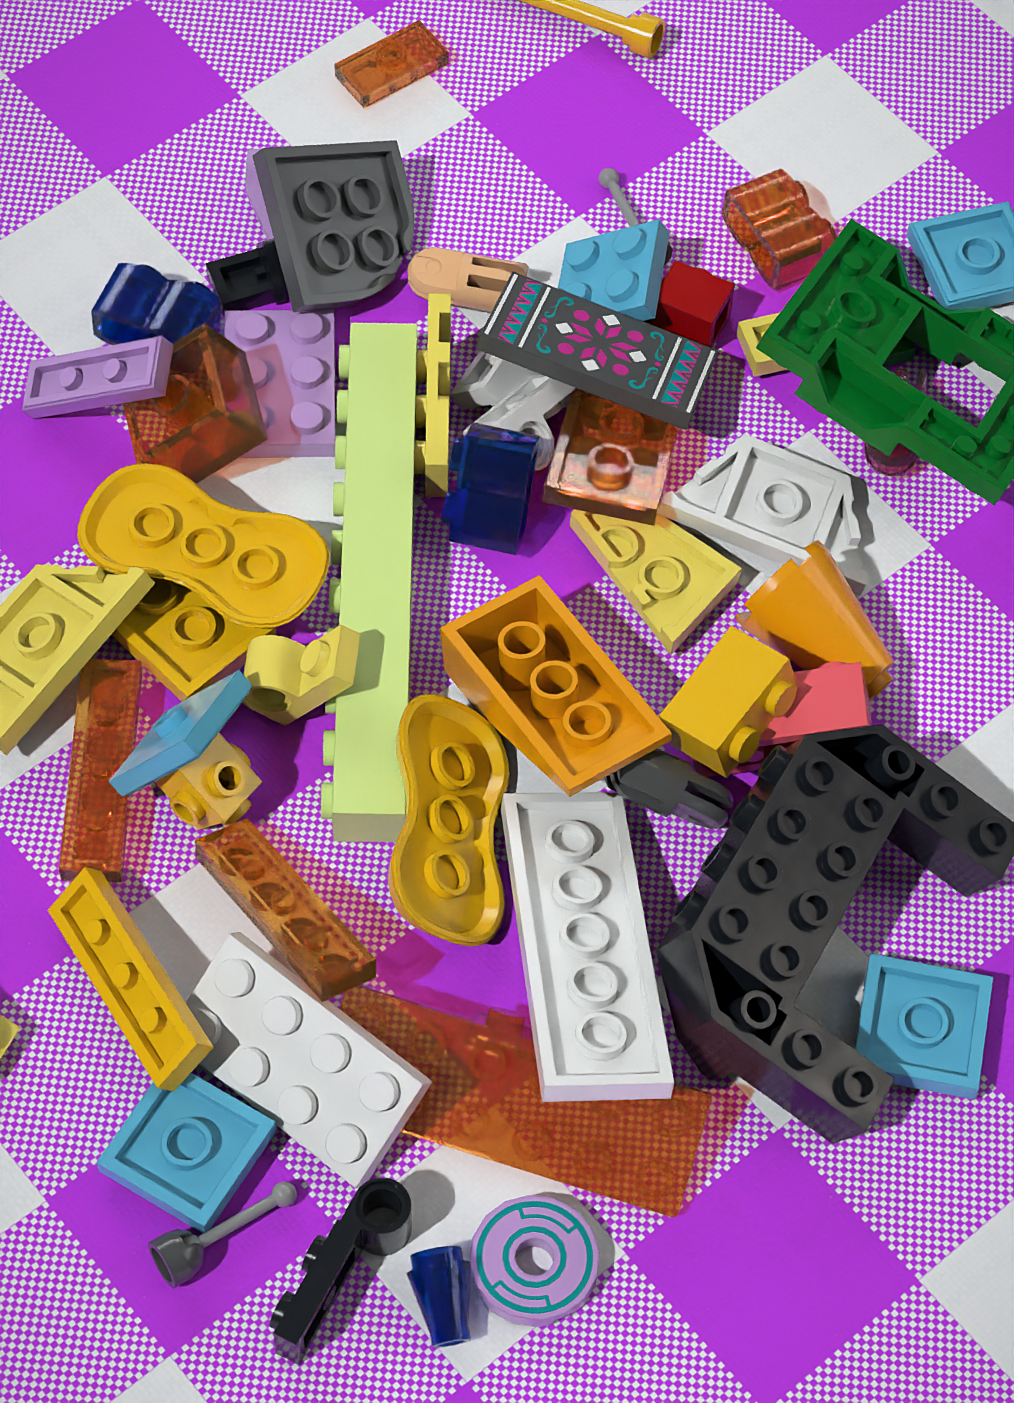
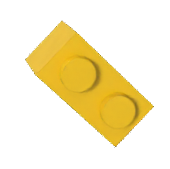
[659,625,798,778]

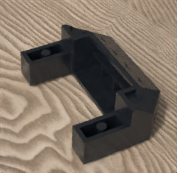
[656,724,1014,1144]

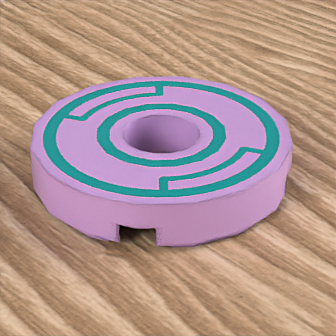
[469,1195,600,1327]

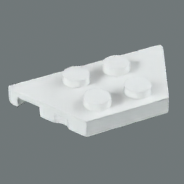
[657,434,869,596]

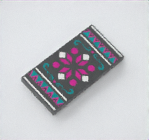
[476,271,718,430]

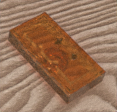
[334,20,449,108]

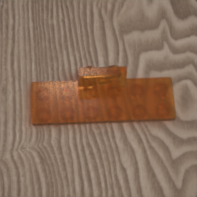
[340,984,712,1217]

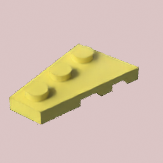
[414,293,451,497]

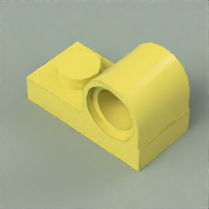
[242,625,360,726]

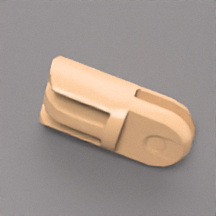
[408,247,529,312]

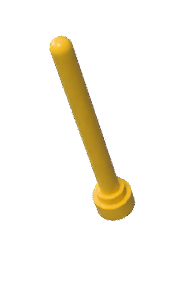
[518,0,666,59]

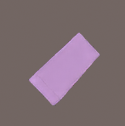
[22,336,174,419]

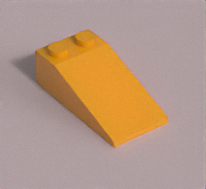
[440,575,672,797]

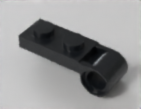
[269,1178,412,1365]

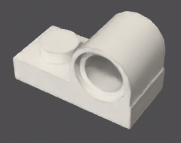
[462,374,576,477]

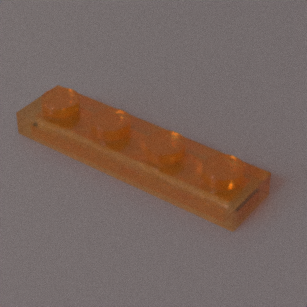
[59,659,143,883]
[195,818,376,1002]

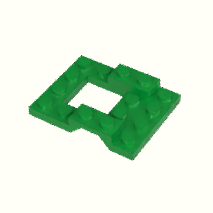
[756,218,1014,506]

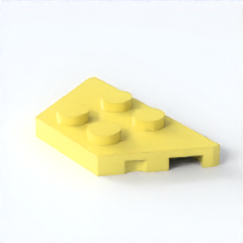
[0,564,155,756]

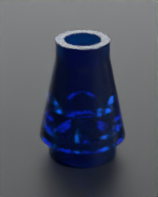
[406,1246,471,1348]

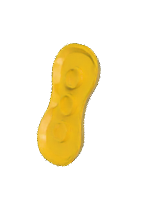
[77,463,330,629]
[388,694,510,946]

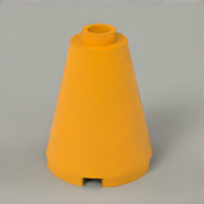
[735,540,894,702]

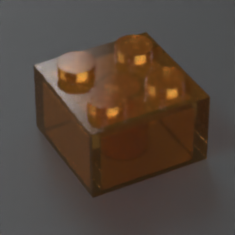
[123,323,268,484]

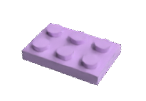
[223,309,336,458]

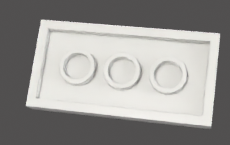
[186,932,432,1188]

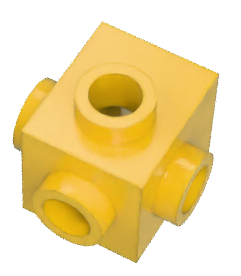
[155,733,262,830]

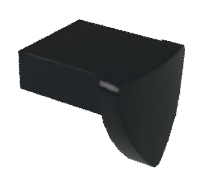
[206,238,287,317]

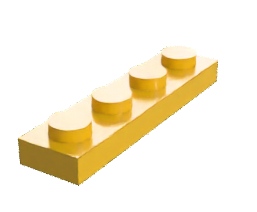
[48,867,214,1091]

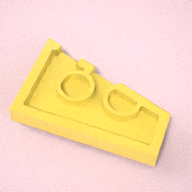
[570,477,742,655]

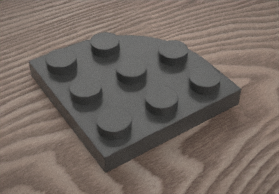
[252,140,414,313]

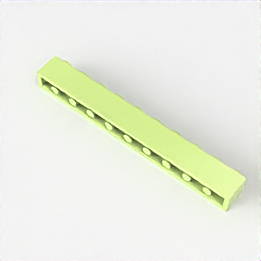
[321,323,417,842]

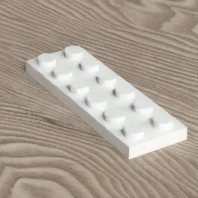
[501,792,674,1102]

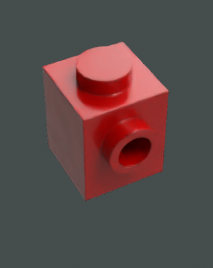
[650,260,735,348]

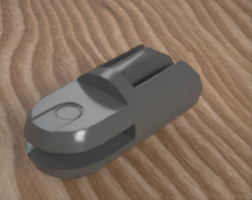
[604,748,734,829]

